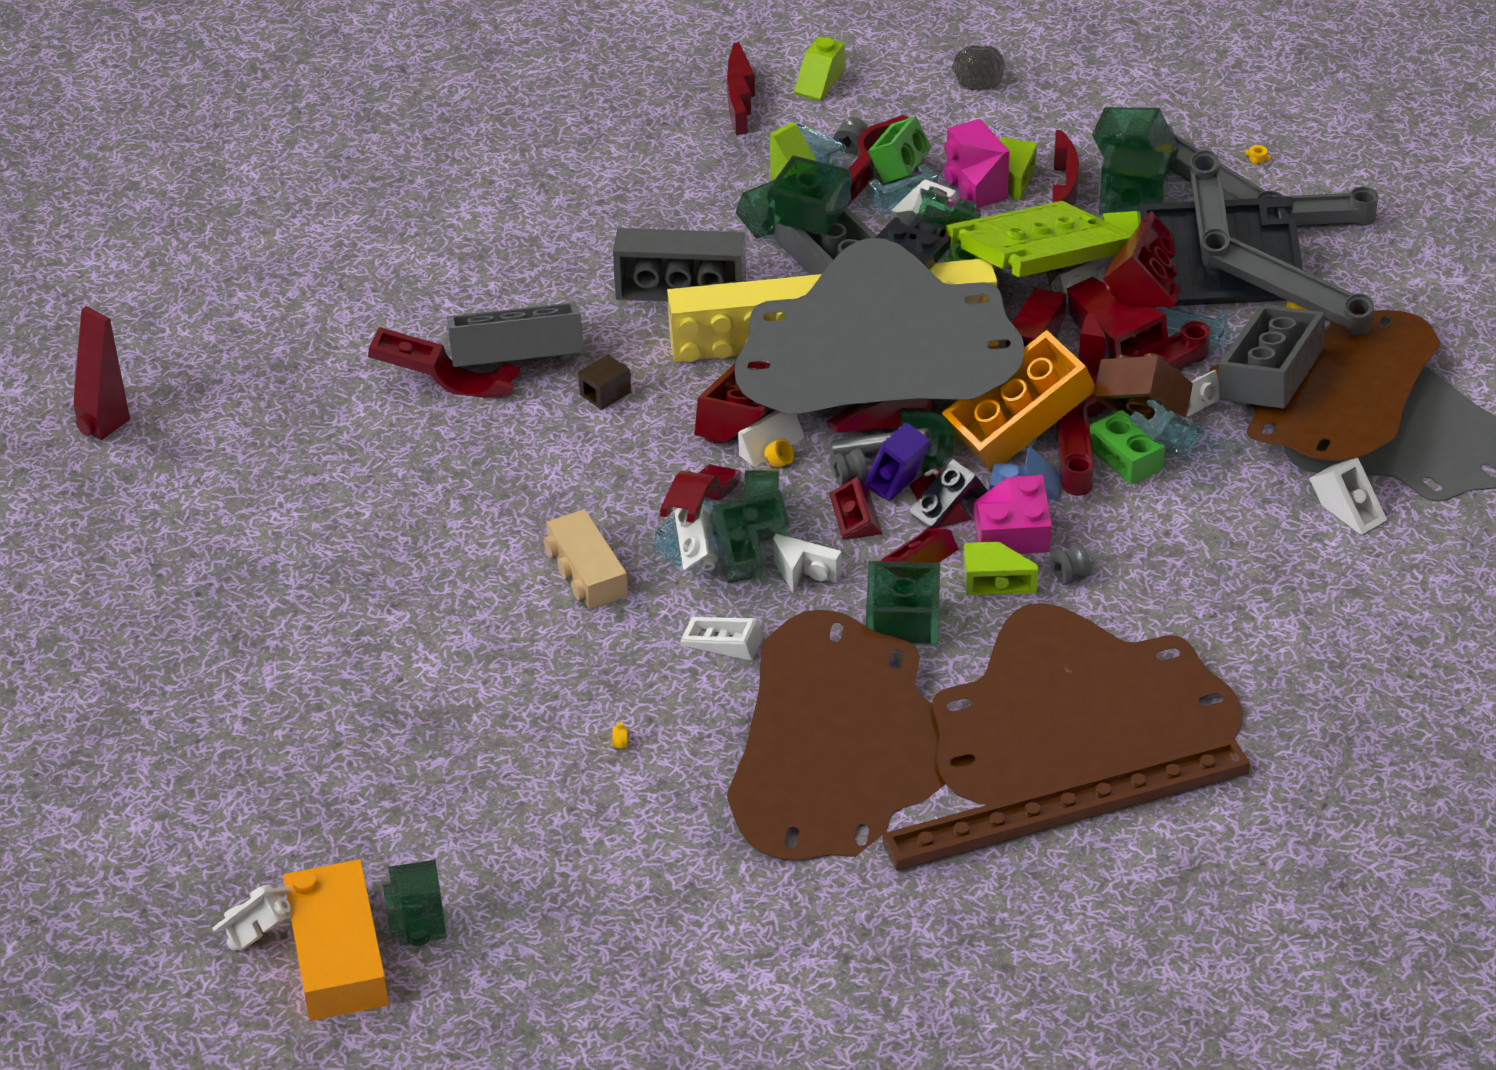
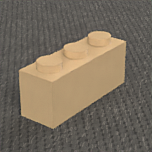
[544,509,628,610]

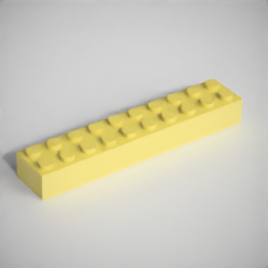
[667,259,997,362]

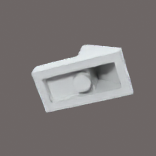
[773,534,842,592]

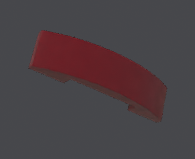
[1052,130,1079,206]

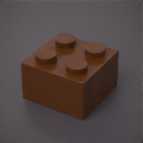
[1093,353,1193,423]

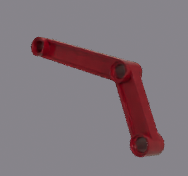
[1056,320,1210,496]

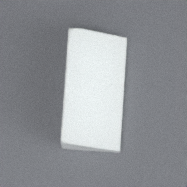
[738,410,805,466]

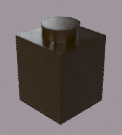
[578,354,631,410]

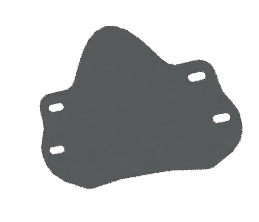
[735,238,1024,414]
[1284,326,1496,501]

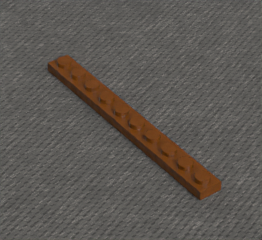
[883,738,1250,871]

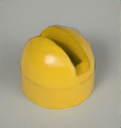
[764,438,794,468]

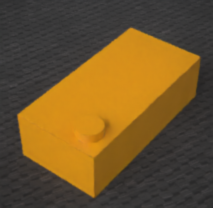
[942,330,1095,471]
[283,859,389,1021]

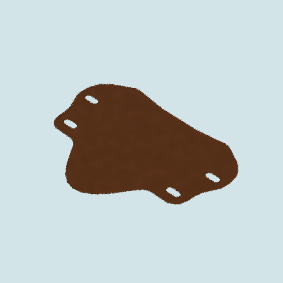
[1210,310,1440,460]
[932,603,1243,805]
[727,610,975,860]

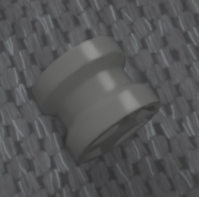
[833,117,868,155]
[831,448,868,486]
[1050,543,1091,584]

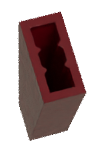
[1067,277,1169,359]
[1006,288,1066,348]

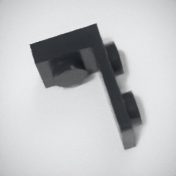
[909,459,988,528]

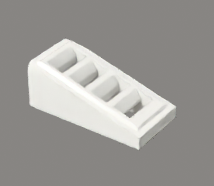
[680,617,763,661]

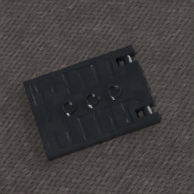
[1137,197,1303,307]

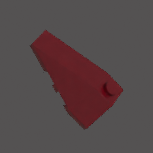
[1103,211,1180,308]
[73,306,130,440]
[694,361,770,443]

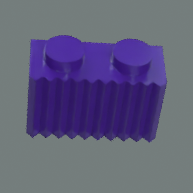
[865,423,931,501]

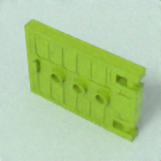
[945,201,1132,277]

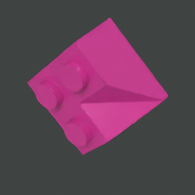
[944,119,1010,209]
[972,475,1052,554]

